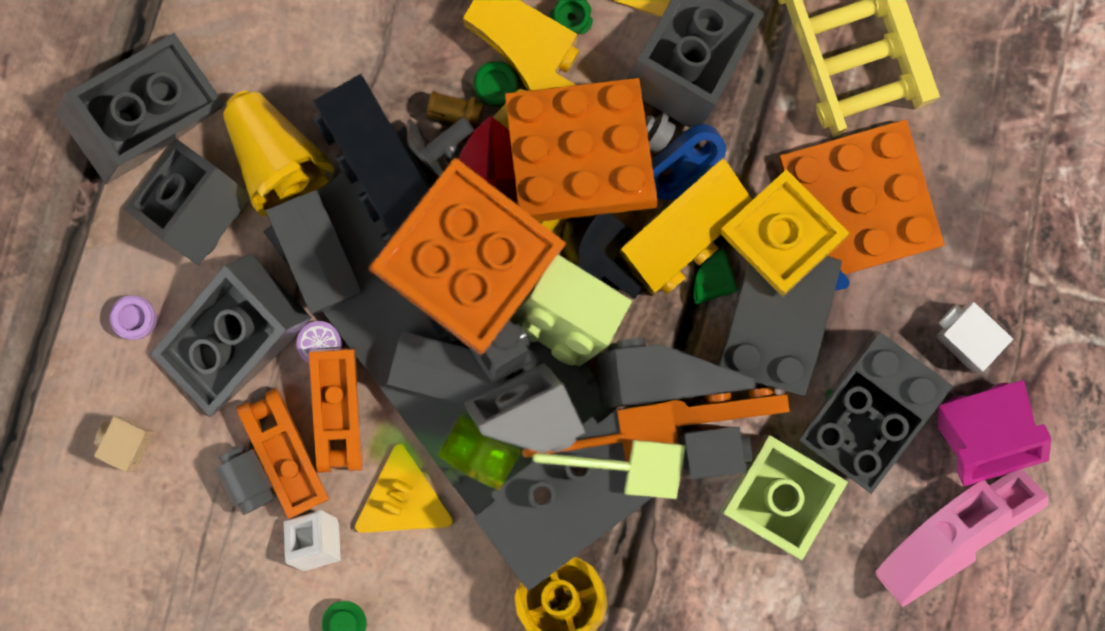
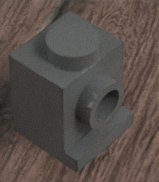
[469,320,531,384]

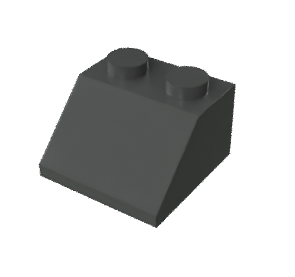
[124,139,250,266]

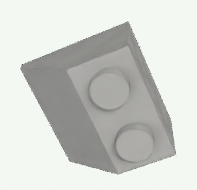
[464,363,586,454]

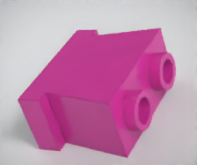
[938,380,1052,487]

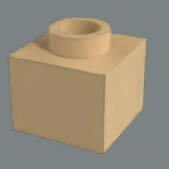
[94,416,154,472]

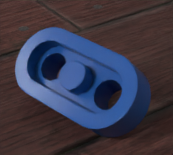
[651,124,726,200]

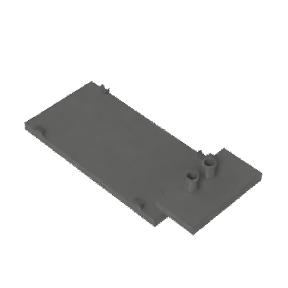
[263,126,653,591]

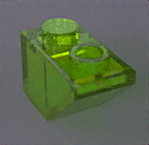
[437,411,522,491]

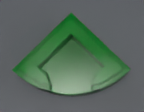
[693,249,738,305]

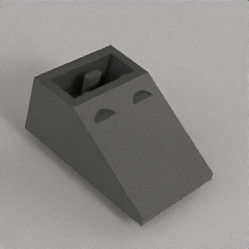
[798,330,953,494]

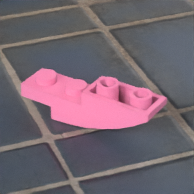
[875,469,1048,607]

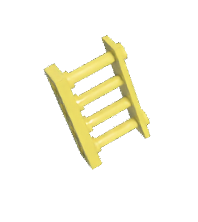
[777,0,940,137]

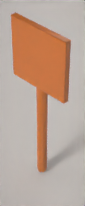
[522,402,678,462]

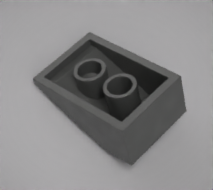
[627,0,765,128]
[55,33,225,185]
[150,254,312,417]
[718,256,842,396]
[595,337,755,409]

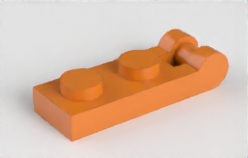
[309,347,363,473]
[236,387,330,519]
[669,387,790,427]

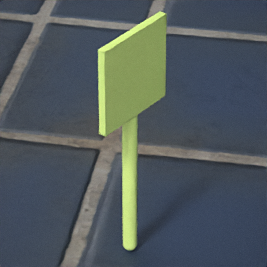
[533,440,686,499]

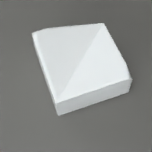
[283,510,341,571]

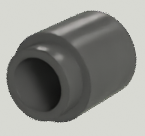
[215,445,275,515]

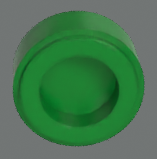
[474,61,518,107]

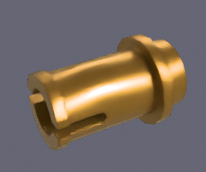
[426,91,484,129]

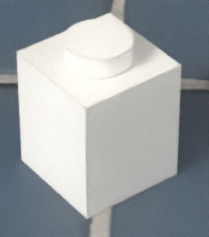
[935,302,1013,373]

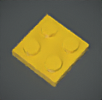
[720,169,850,297]

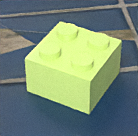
[509,255,632,367]
[719,435,848,560]

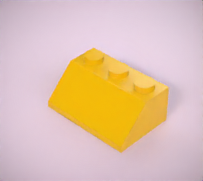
[618,158,752,296]

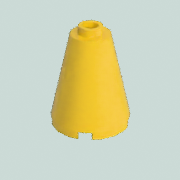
[223,90,334,217]

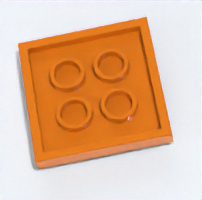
[505,78,657,222]
[778,119,945,275]
[369,158,566,355]

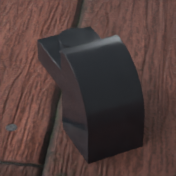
[558,213,644,299]

